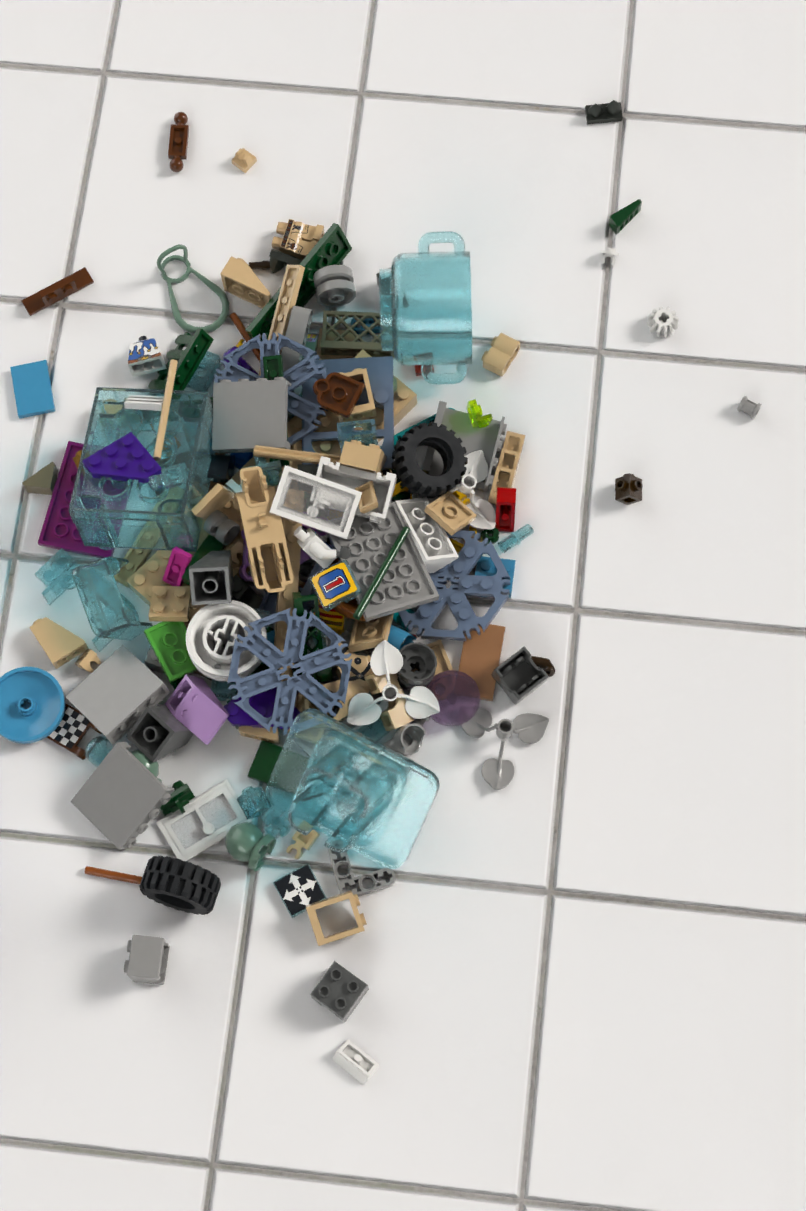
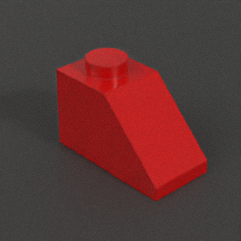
[495,487,516,532]

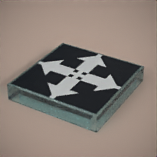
[273,864,327,918]

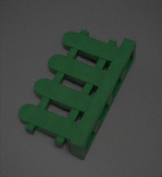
[148,328,214,400]

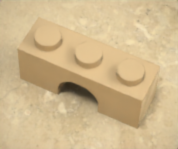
[364,673,414,731]

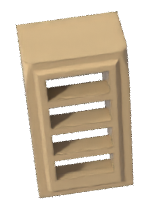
[239,726,280,744]

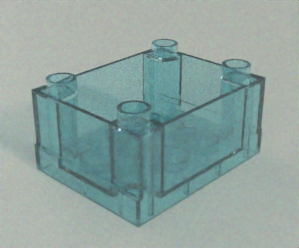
[68,387,216,552]

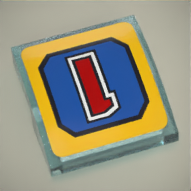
[309,560,362,612]

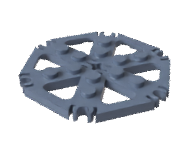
[214,333,328,446]
[398,530,510,641]
[227,608,352,735]

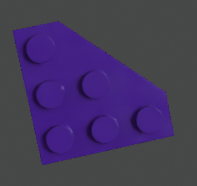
[82,432,163,483]
[224,687,303,729]

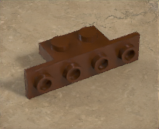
[21,267,94,316]

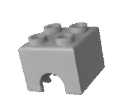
[124,935,170,985]

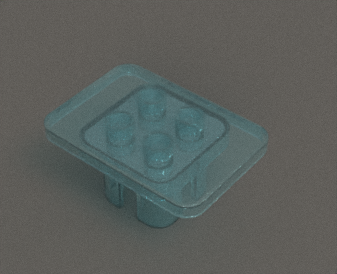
[265,708,440,869]

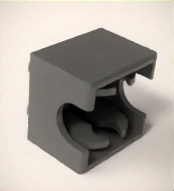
[491,646,549,705]
[310,961,369,1022]

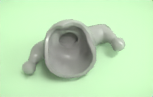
[381,716,430,755]

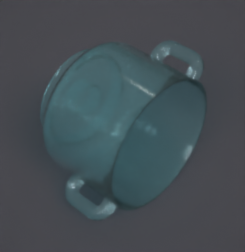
[379,231,472,385]

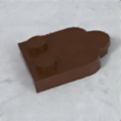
[313,372,365,419]

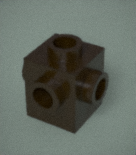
[615,473,643,505]

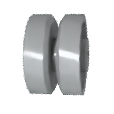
[313,265,356,307]

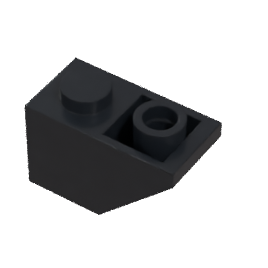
[207,454,235,483]

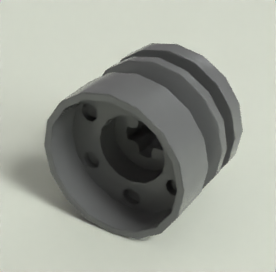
[397,642,437,691]

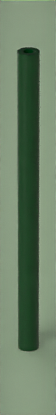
[353,526,410,620]

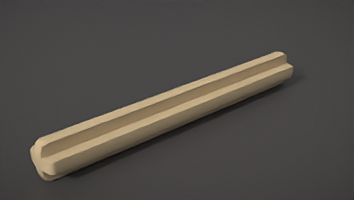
[253,445,341,465]

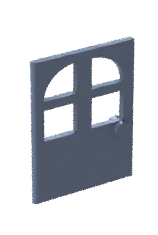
[302,356,394,470]

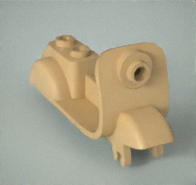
[233,466,294,593]

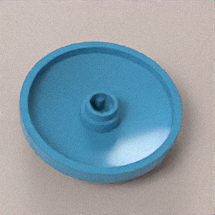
[0,667,65,744]

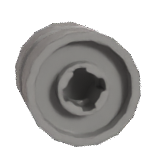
[203,510,240,545]

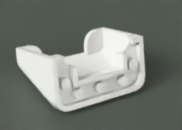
[310,456,396,524]

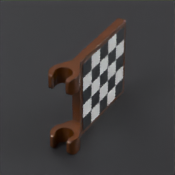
[47,703,102,760]

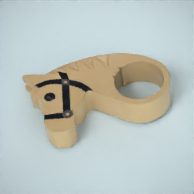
[302,643,374,728]

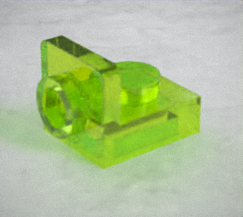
[466,399,493,428]

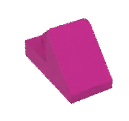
[162,546,192,586]

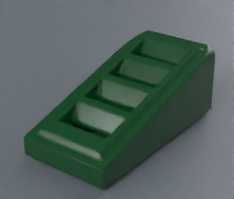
[609,199,642,235]

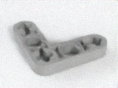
[328,842,396,897]

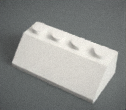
[395,498,459,573]

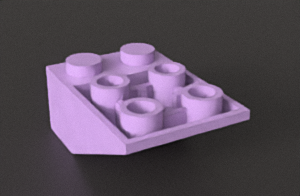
[165,674,229,745]

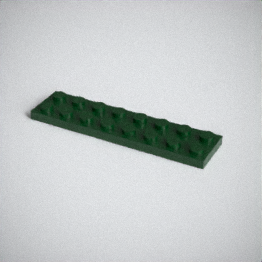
[245,223,352,341]

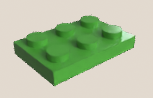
[144,621,197,683]

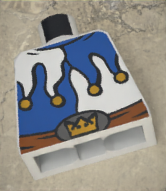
[127,336,166,377]

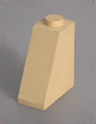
[29,617,89,669]

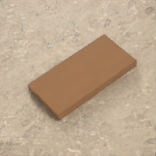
[454,624,505,702]

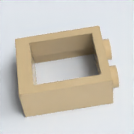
[338,368,377,425]
[306,890,367,946]

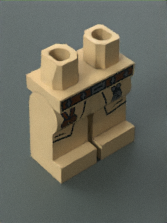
[272,219,324,260]

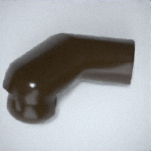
[531,656,555,677]

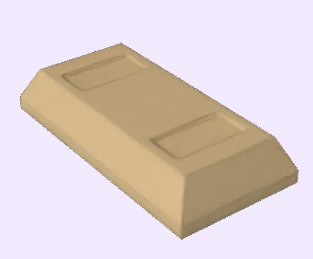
[355,481,378,514]

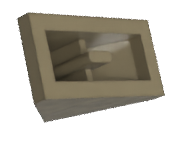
[22,461,58,495]

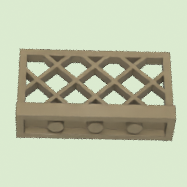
[321,311,397,358]

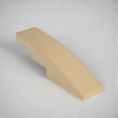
[488,431,526,504]

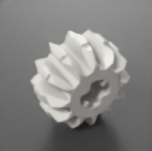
[647,306,679,338]

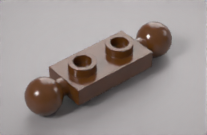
[168,112,189,172]

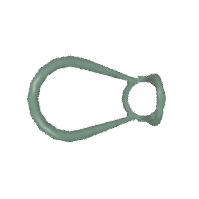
[157,244,230,334]

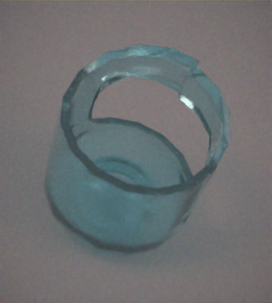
[85,736,111,767]

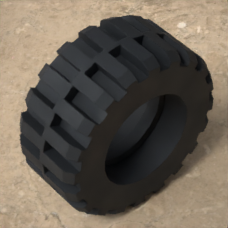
[391,422,468,499]
[139,856,221,915]

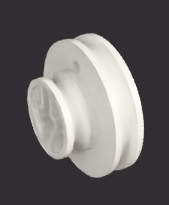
[186,600,267,681]

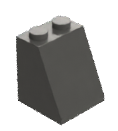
[189,550,234,605]
[126,705,194,762]

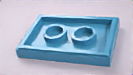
[10,360,55,419]

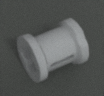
[737,396,762,419]

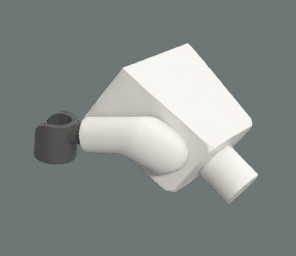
[294,526,351,570]

